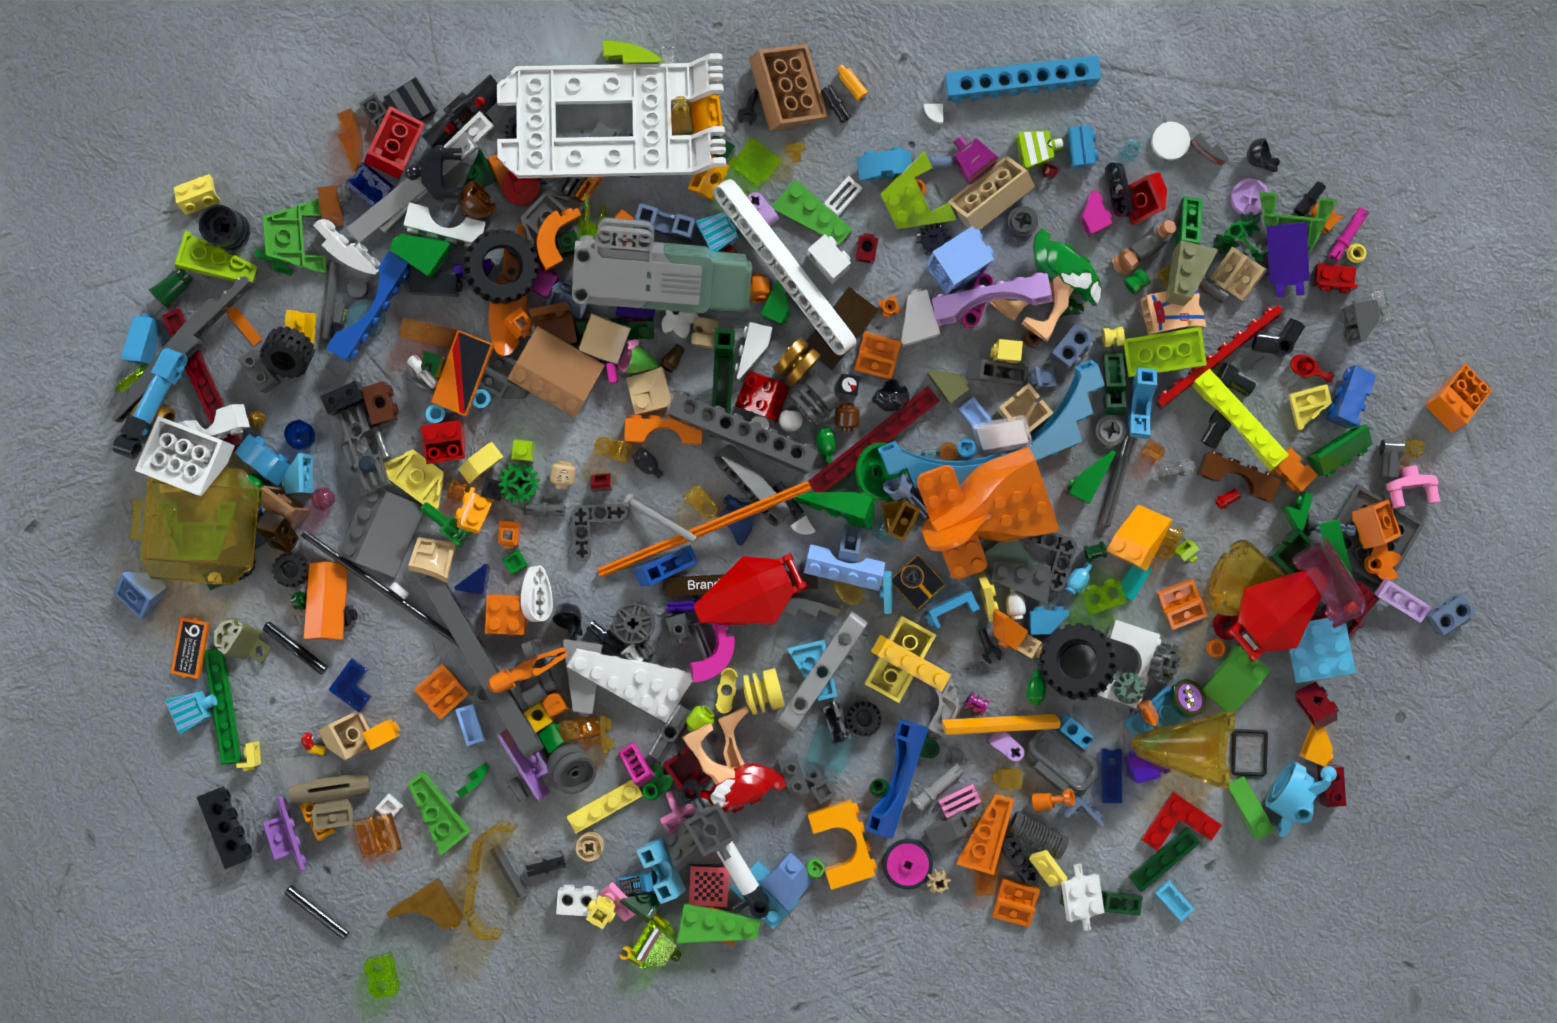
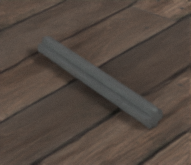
[1100,435,1135,527]

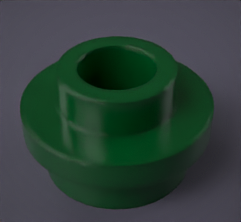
[291,591,307,610]
[870,778,889,798]

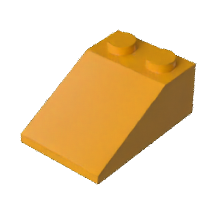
[1107,505,1173,572]

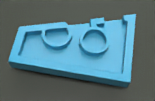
[787,640,837,700]

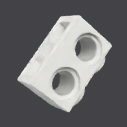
[556,885,599,916]

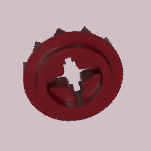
[1212,609,1243,640]

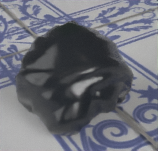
[872,378,909,412]

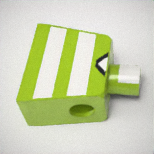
[1016,131,1063,171]

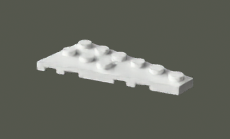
[566,648,692,723]

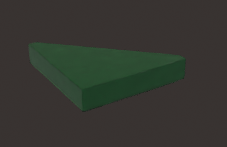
[466,149,496,188]
[619,893,660,923]

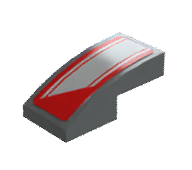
[1190,133,1229,165]

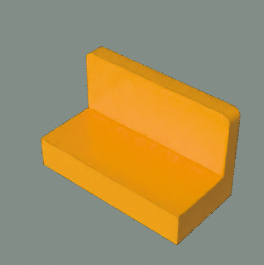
[690,95,723,134]

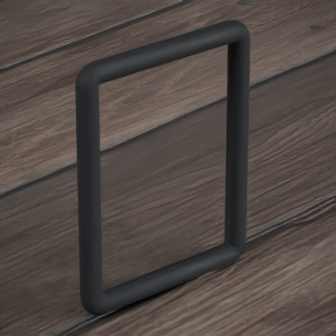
[1231,729,1268,776]

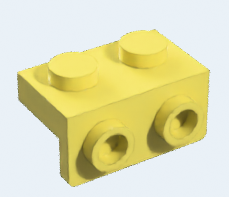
[174,174,220,215]

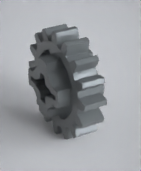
[1150,641,1181,684]

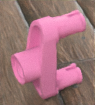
[1386,466,1441,509]

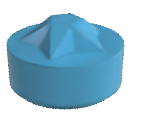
[957,439,977,459]

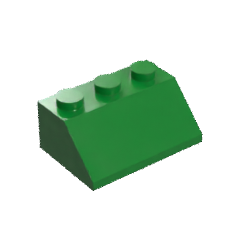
[1306,424,1373,477]

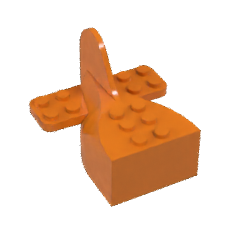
[916,447,1060,579]

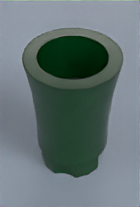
[148,268,193,309]

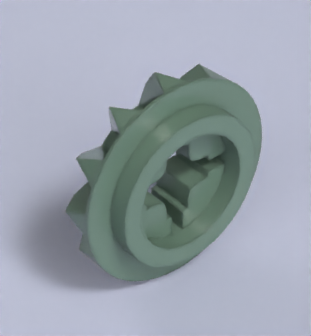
[1113,673,1145,704]

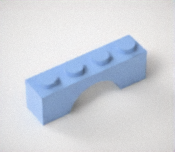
[804,544,885,591]

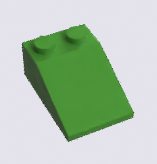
[1202,645,1271,715]

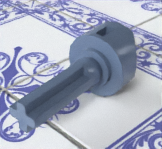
[883,472,928,520]

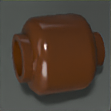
[835,403,860,432]

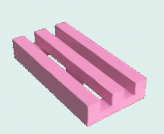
[938,784,981,818]

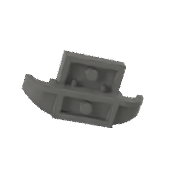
[479,348,529,399]

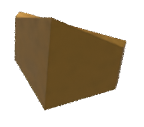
[880,500,922,542]

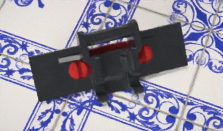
[422,74,498,149]

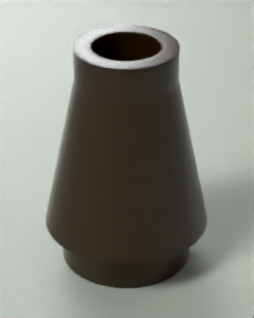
[659,344,685,373]

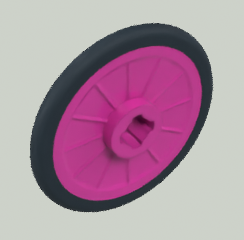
[882,839,933,890]

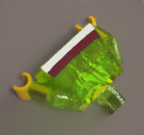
[620,911,681,969]

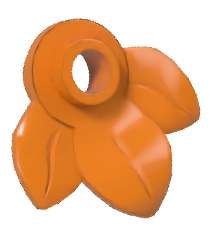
[1364,543,1402,580]

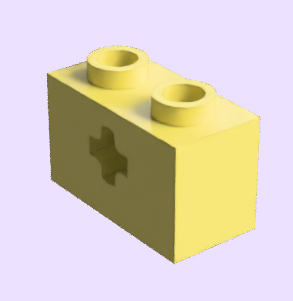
[990,339,1023,365]

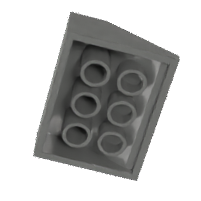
[337,488,423,578]

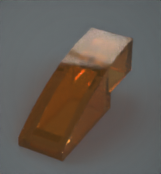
[337,108,363,174]
[399,318,457,349]

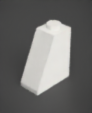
[901,288,940,347]

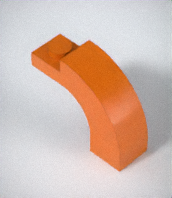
[536,208,581,272]

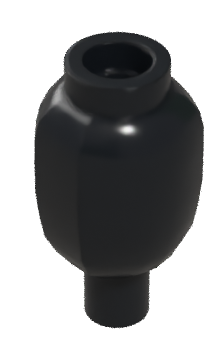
[632,449,664,479]

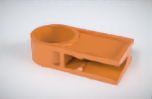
[575,176,604,203]

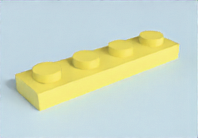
[567,779,643,833]

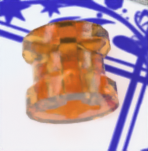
[447,480,469,502]

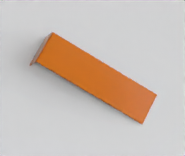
[225,306,263,346]

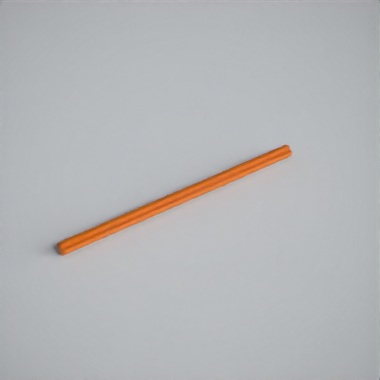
[598,481,811,577]

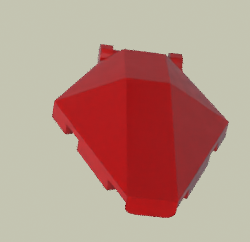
[693,553,808,625]
[1226,567,1328,662]

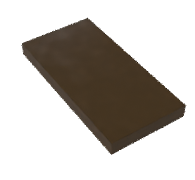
[806,287,879,371]

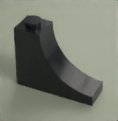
[409,234,463,297]

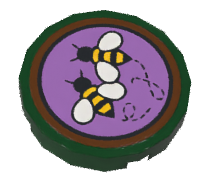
[1170,679,1206,718]

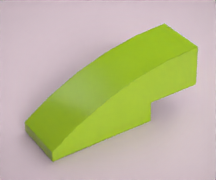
[603,40,662,64]

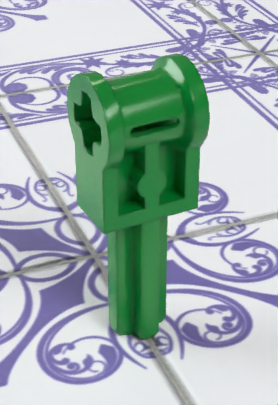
[420,502,473,548]

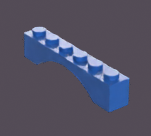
[326,251,411,363]
[865,719,928,838]

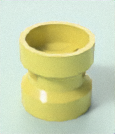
[1102,327,1125,348]

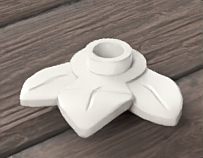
[661,310,699,338]

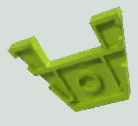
[881,151,956,229]

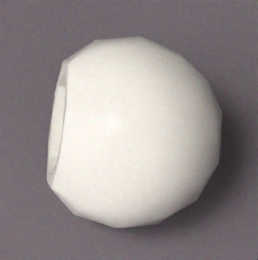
[779,410,803,432]

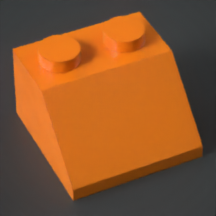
[1352,499,1402,549]

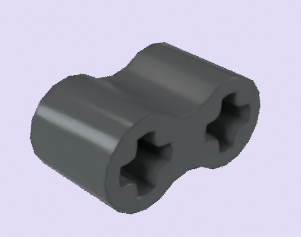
[520,675,547,707]

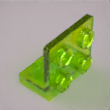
[728,137,782,190]

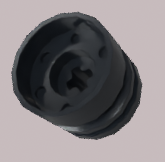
[199,205,250,250]

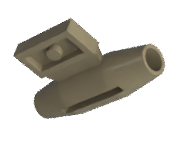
[289,775,371,831]

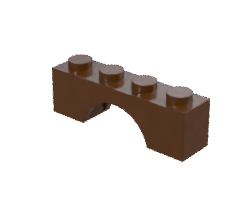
[1196,451,1281,502]

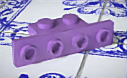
[498,729,550,801]
[262,796,307,872]

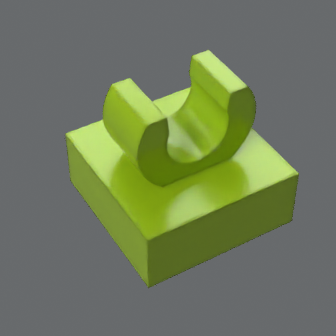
[1173,539,1200,564]

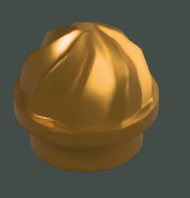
[247,410,267,430]

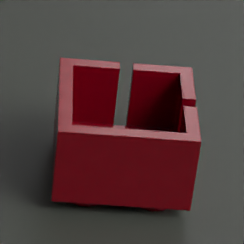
[663,746,711,794]

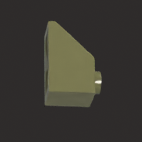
[927,370,969,405]

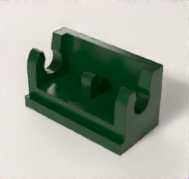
[421,350,447,379]

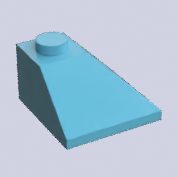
[282,453,313,494]

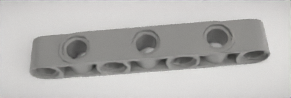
[776,612,868,733]

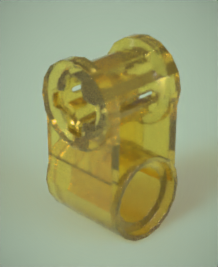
[672,96,693,135]
[594,437,633,463]
[683,483,718,518]
[1155,526,1183,560]

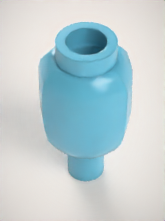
[1065,562,1092,595]

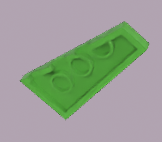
[771,179,853,245]
[407,771,472,856]
[677,903,761,943]

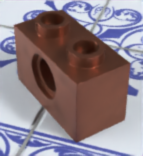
[361,381,399,426]

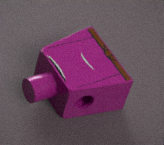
[953,136,999,185]

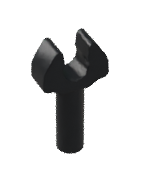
[738,89,758,126]
[978,628,1002,664]

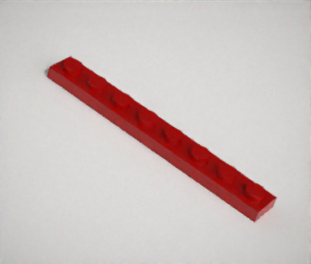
[1156,305,1283,410]

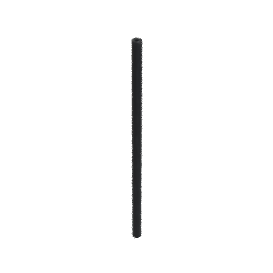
[301,530,459,647]

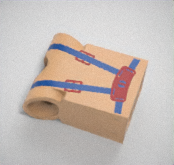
[1140,289,1207,335]

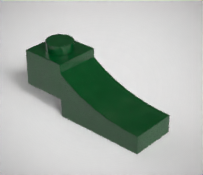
[1102,353,1126,415]

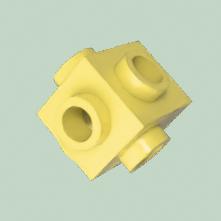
[586,895,616,929]

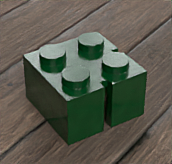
[1266,529,1326,576]

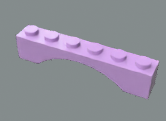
[932,273,1053,326]

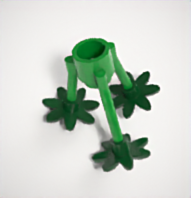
[1213,212,1268,262]

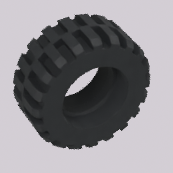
[463,228,540,304]
[1040,623,1117,701]

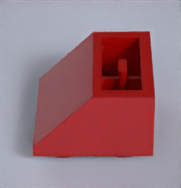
[421,420,466,464]

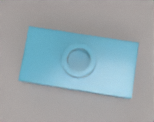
[880,571,893,614]
[1154,880,1195,922]

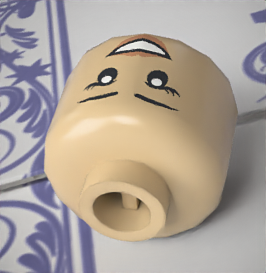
[550,460,576,489]

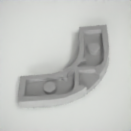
[917,678,959,738]

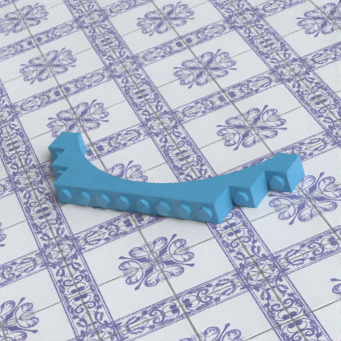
[878,360,1105,487]

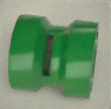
[1123,268,1151,295]

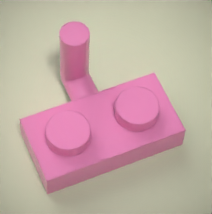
[660,791,696,835]
[598,882,635,922]

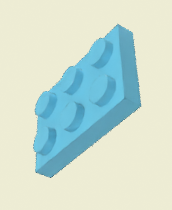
[731,860,800,929]

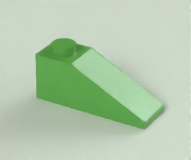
[1226,776,1275,840]

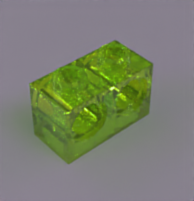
[1082,578,1127,615]
[364,952,400,999]

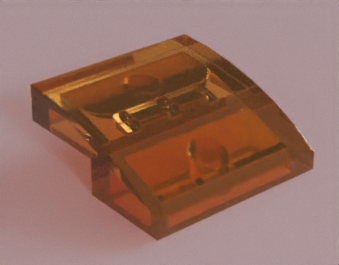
[353,812,402,859]

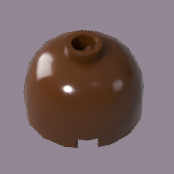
[459,181,496,220]

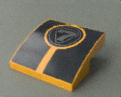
[892,555,946,611]

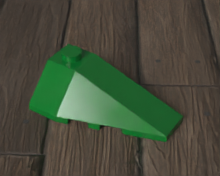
[795,492,876,531]

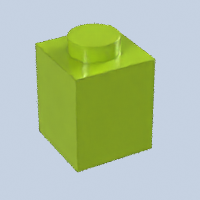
[511,440,536,462]

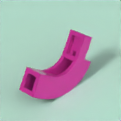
[689,624,735,682]

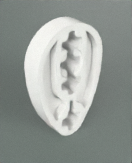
[521,566,553,622]

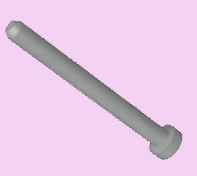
[623,494,697,542]

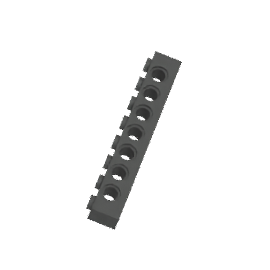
[665,391,818,474]

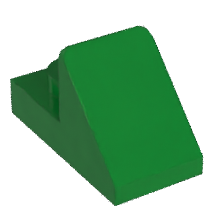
[1281,492,1313,531]

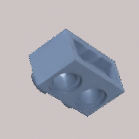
[1049,323,1094,369]
[1425,594,1476,636]

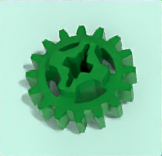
[497,462,540,504]

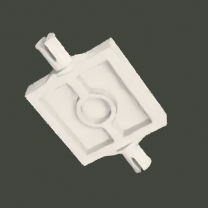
[1061,864,1104,931]

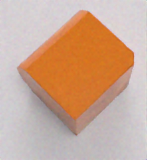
[542,692,570,718]

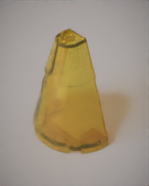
[1208,540,1286,616]
[1131,711,1236,788]

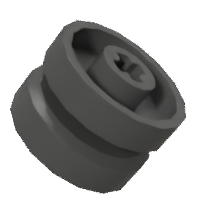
[547,743,597,794]

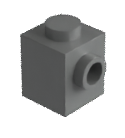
[666,613,692,643]

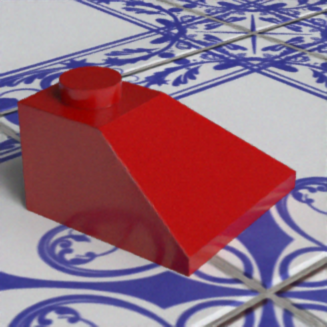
[1118,172,1167,225]

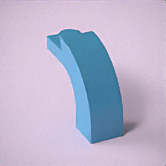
[1127,368,1157,439]

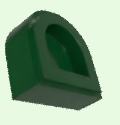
[920,737,940,759]

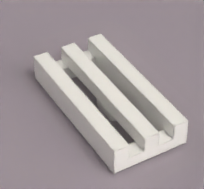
[824,176,863,217]

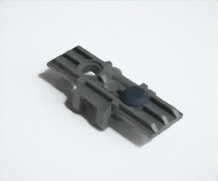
[337,403,392,495]

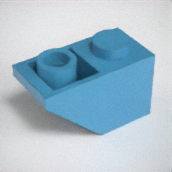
[1028,606,1069,635]

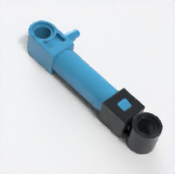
[113,348,187,460]

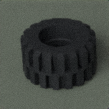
[260,326,315,378]

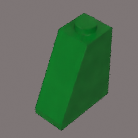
[389,234,453,279]

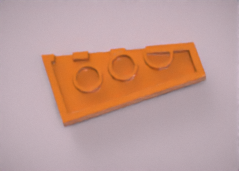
[956,794,1014,875]

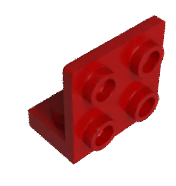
[735,371,790,422]

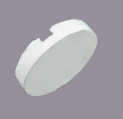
[1151,122,1190,161]

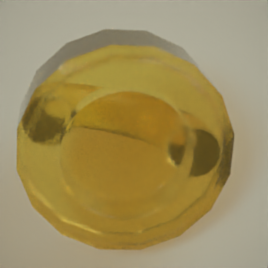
[1405,439,1426,458]

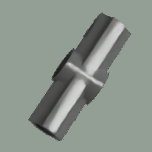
[648,703,692,761]

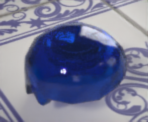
[284,419,316,450]

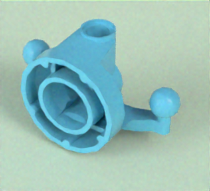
[1265,761,1337,838]

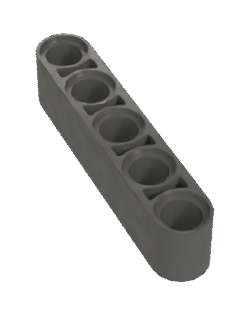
[714,444,790,526]

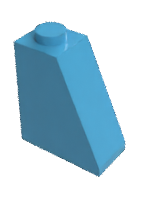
[121,313,160,365]

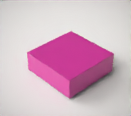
[606,363,618,384]

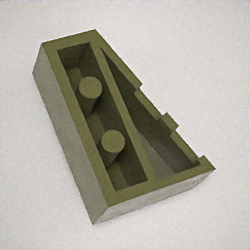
[1166,241,1218,306]

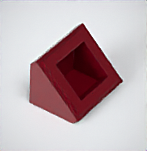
[591,473,612,492]

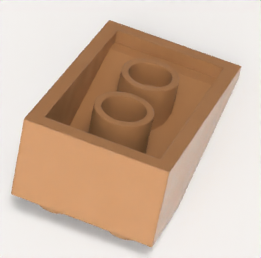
[261,486,310,529]

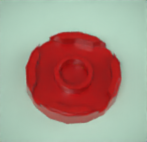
[502,171,540,206]

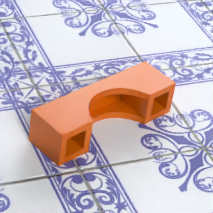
[624,415,703,445]

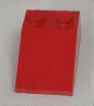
[364,106,425,180]

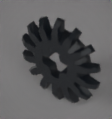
[917,223,951,255]

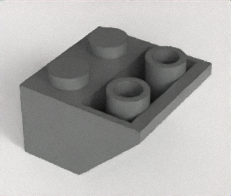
[1340,299,1381,346]

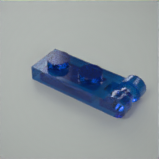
[1101,748,1122,803]

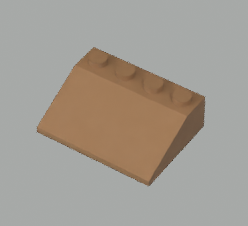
[749,44,829,132]
[507,326,605,417]

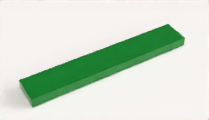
[204,649,242,765]

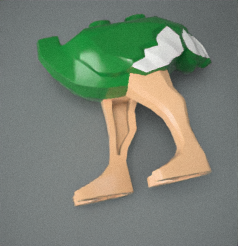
[989,228,1101,342]

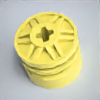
[743,668,785,715]

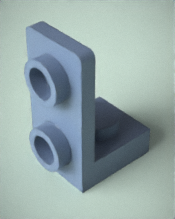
[1028,367,1057,390]
[1059,794,1105,827]

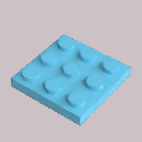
[1289,615,1356,683]

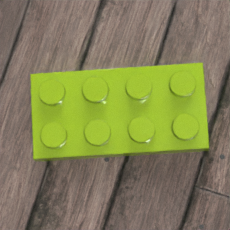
[1124,327,1207,378]

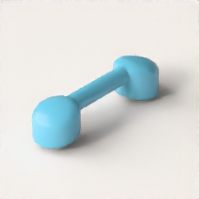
[426,389,492,424]

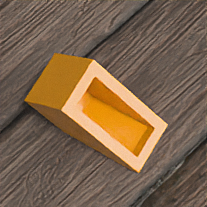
[362,718,400,750]
[1299,724,1333,767]

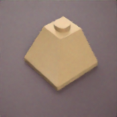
[318,709,369,760]

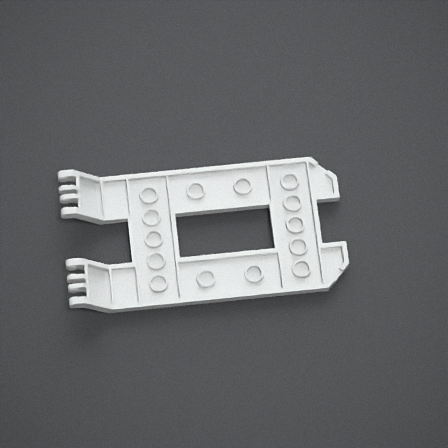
[497,53,726,178]

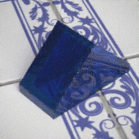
[454,564,490,594]

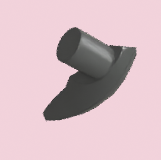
[407,377,439,395]

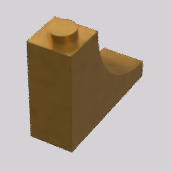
[386,878,464,931]

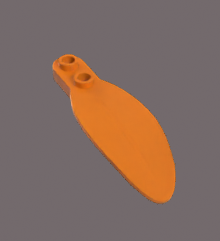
[489,249,527,356]

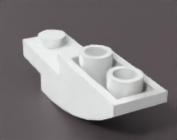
[313,219,380,275]

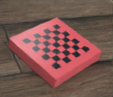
[689,865,729,907]

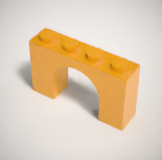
[807,799,877,890]

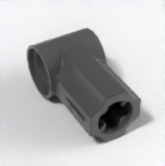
[1379,439,1405,478]

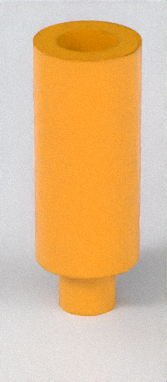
[837,64,868,101]

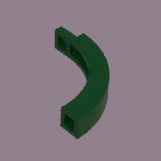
[709,329,735,438]

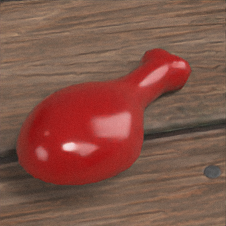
[1290,354,1334,383]

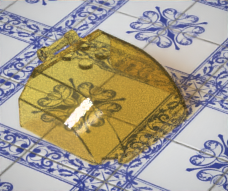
[128,467,259,585]

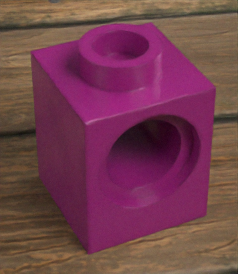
[531,268,560,299]

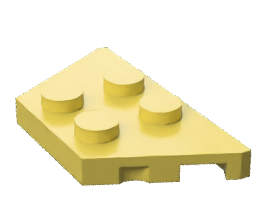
[384,449,445,510]

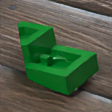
[254,248,292,276]
[456,763,489,798]

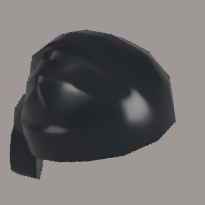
[1247,138,1280,172]
[552,603,583,640]

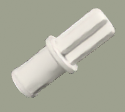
[407,355,438,389]

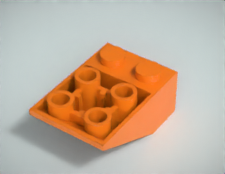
[1425,363,1492,433]

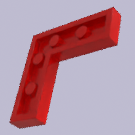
[1141,791,1222,851]

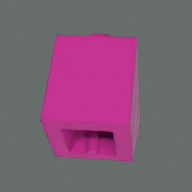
[1080,189,1113,237]

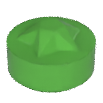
[805,859,825,879]

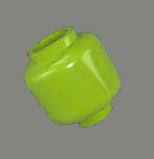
[686,706,714,732]

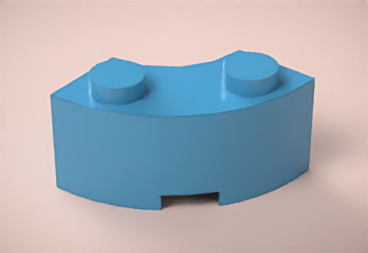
[856,147,912,182]
[235,434,290,485]

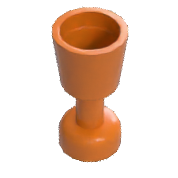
[1032,788,1075,813]

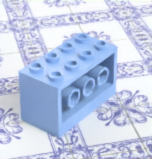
[926,226,994,295]

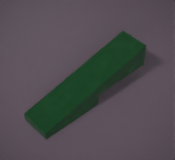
[1060,890,1143,916]

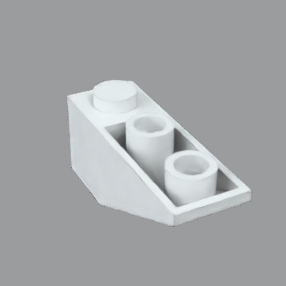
[734,322,773,381]

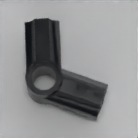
[1252,318,1305,357]

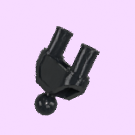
[405,145,462,202]

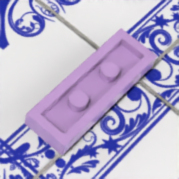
[1374,578,1432,623]

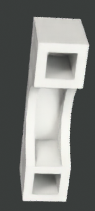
[404,203,486,248]
[178,404,250,440]

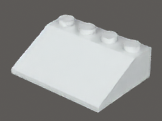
[135,416,234,496]

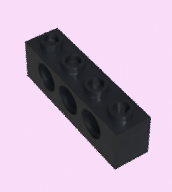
[196,786,252,869]

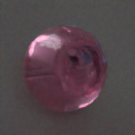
[311,487,336,511]

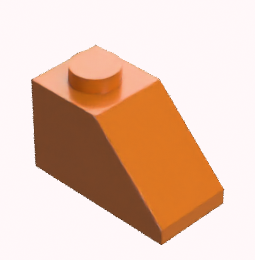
[993,609,1029,650]

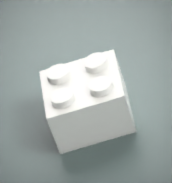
[807,234,851,284]

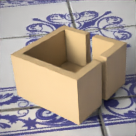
[996,383,1053,434]

